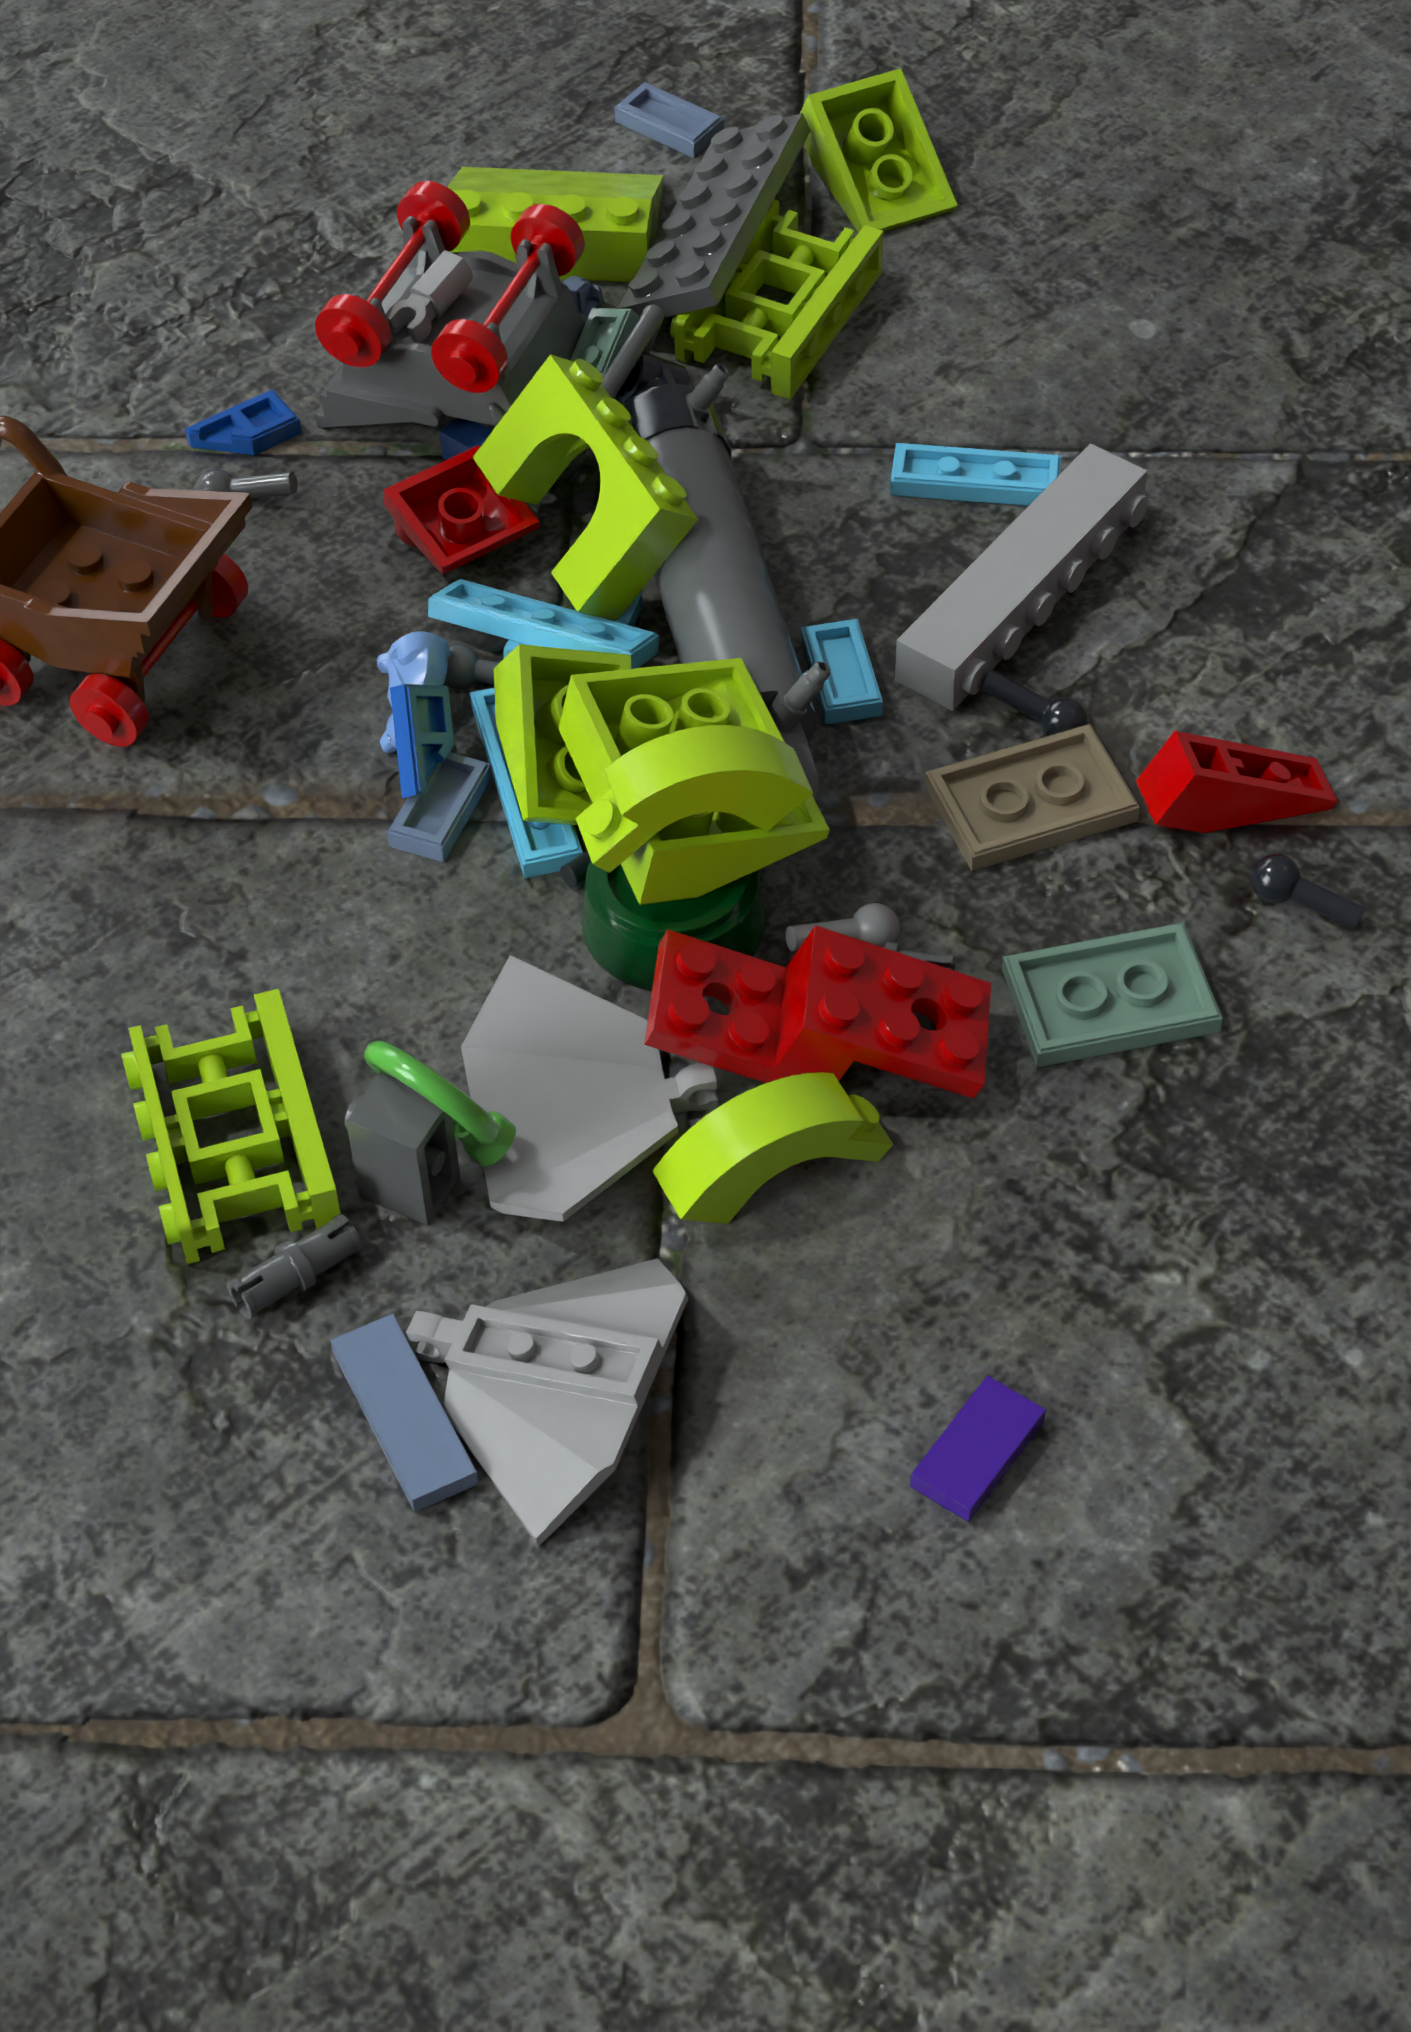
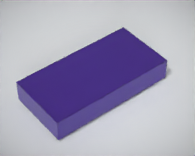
[910,1375,1046,1522]

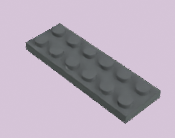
[617,113,811,318]

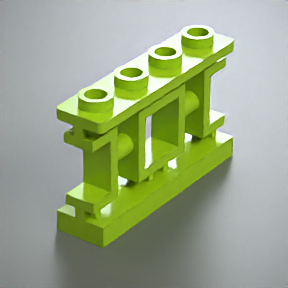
[670,199,884,400]
[121,988,341,1264]

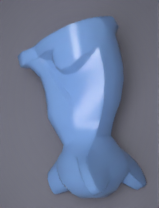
[377,631,451,754]

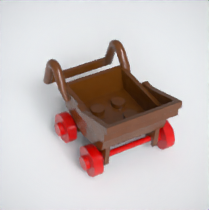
[0,415,252,747]

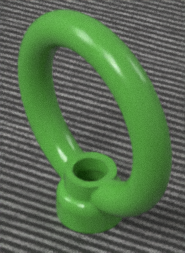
[364,1041,516,1167]

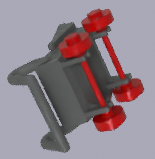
[315,181,664,479]

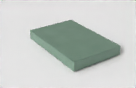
[1002,922,1223,1068]

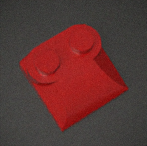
[383,445,539,575]

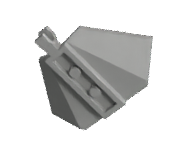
[461,955,718,1222]
[406,1258,688,1546]

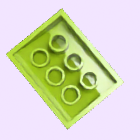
[447,167,664,282]
[559,658,830,905]

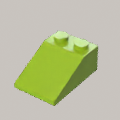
[800,68,958,233]
[493,644,631,825]

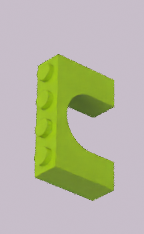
[473,354,699,621]

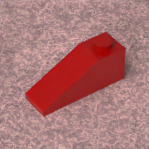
[1136,731,1338,833]

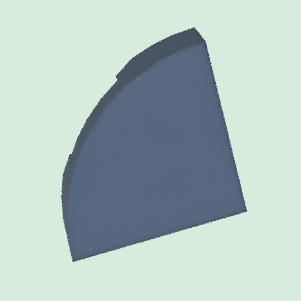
[563,276,604,319]

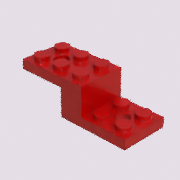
[644,925,991,1099]

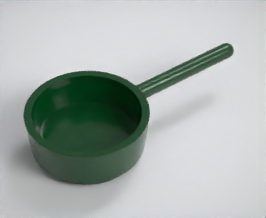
[581,861,766,991]

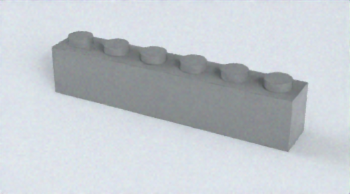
[895,443,1149,711]

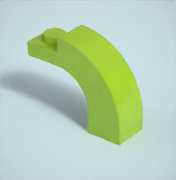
[576,725,813,873]
[652,1072,893,1224]

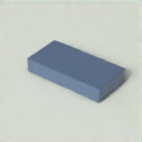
[614,82,724,158]
[387,752,493,863]

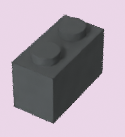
[345,1072,460,1226]

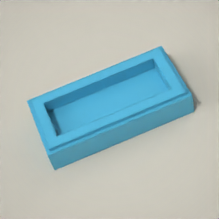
[801,619,883,725]

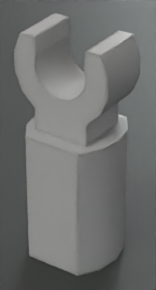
[386,250,473,343]

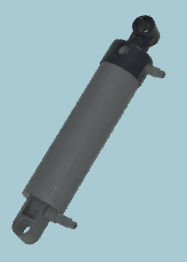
[615,352,831,800]

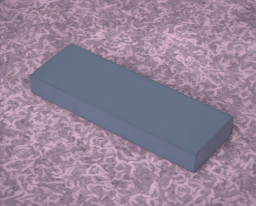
[330,1314,478,1513]

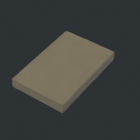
[925,724,1140,871]

